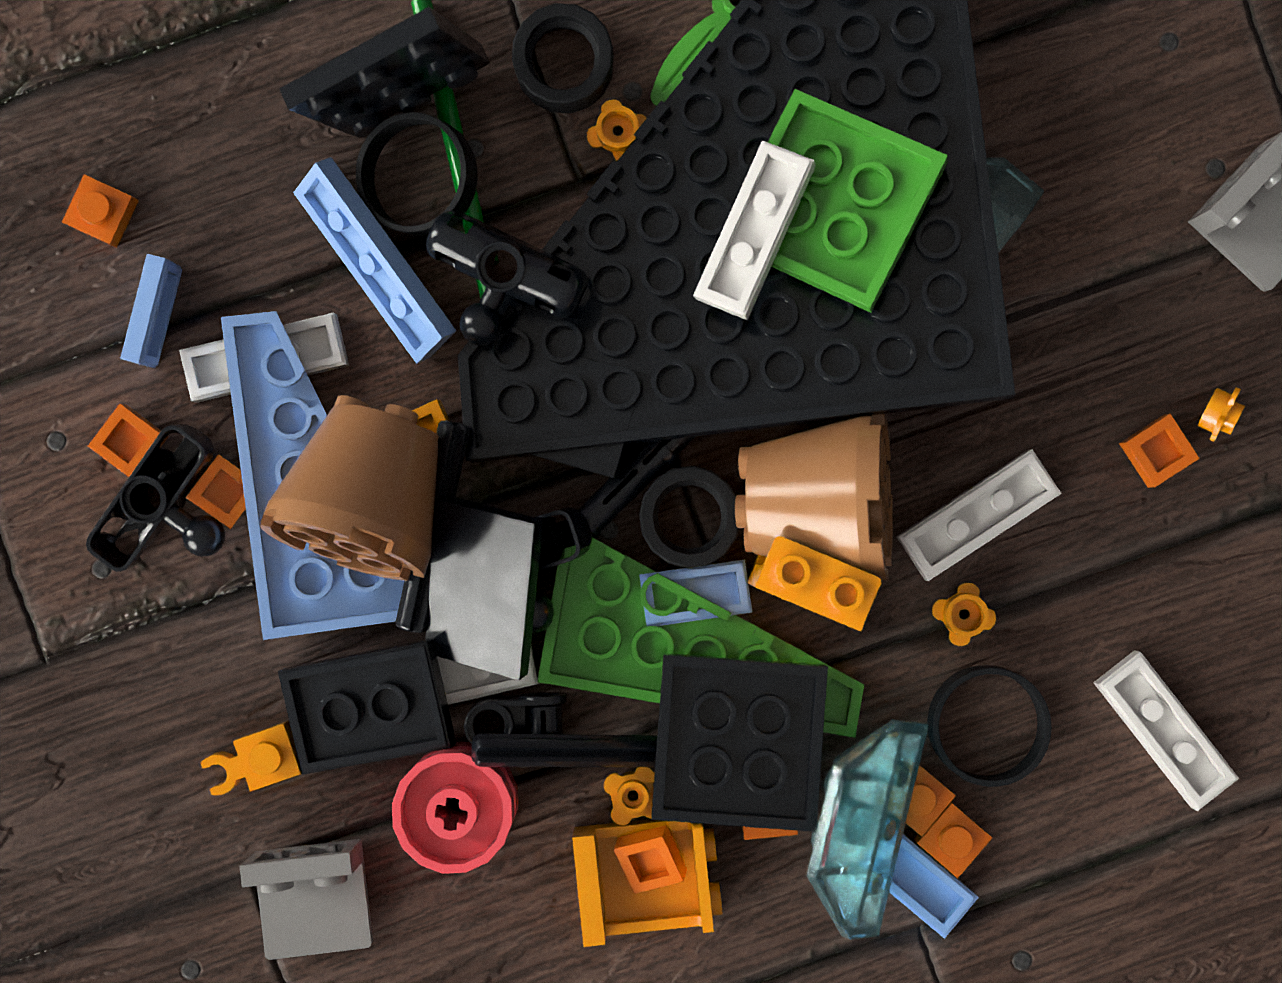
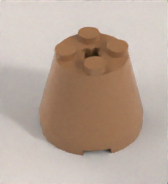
[260,395,439,581]
[735,414,893,581]

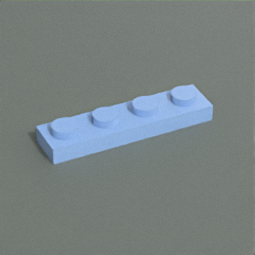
[293,157,456,364]

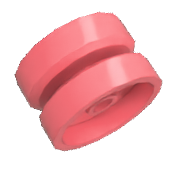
[392,742,518,874]

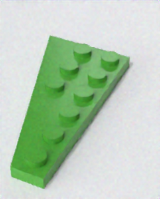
[537,537,864,738]

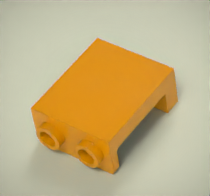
[747,536,881,632]
[572,819,723,947]

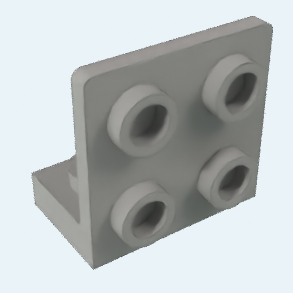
[1188,132,1282,292]
[239,839,373,960]

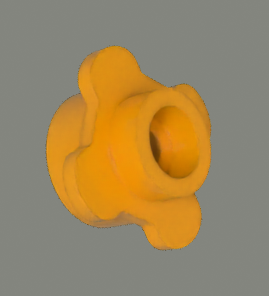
[587,99,647,161]
[1197,387,1245,442]
[932,583,996,646]
[604,767,654,826]

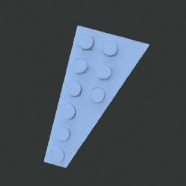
[221,311,404,640]

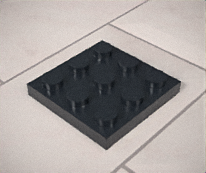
[279,7,490,137]
[651,653,828,832]

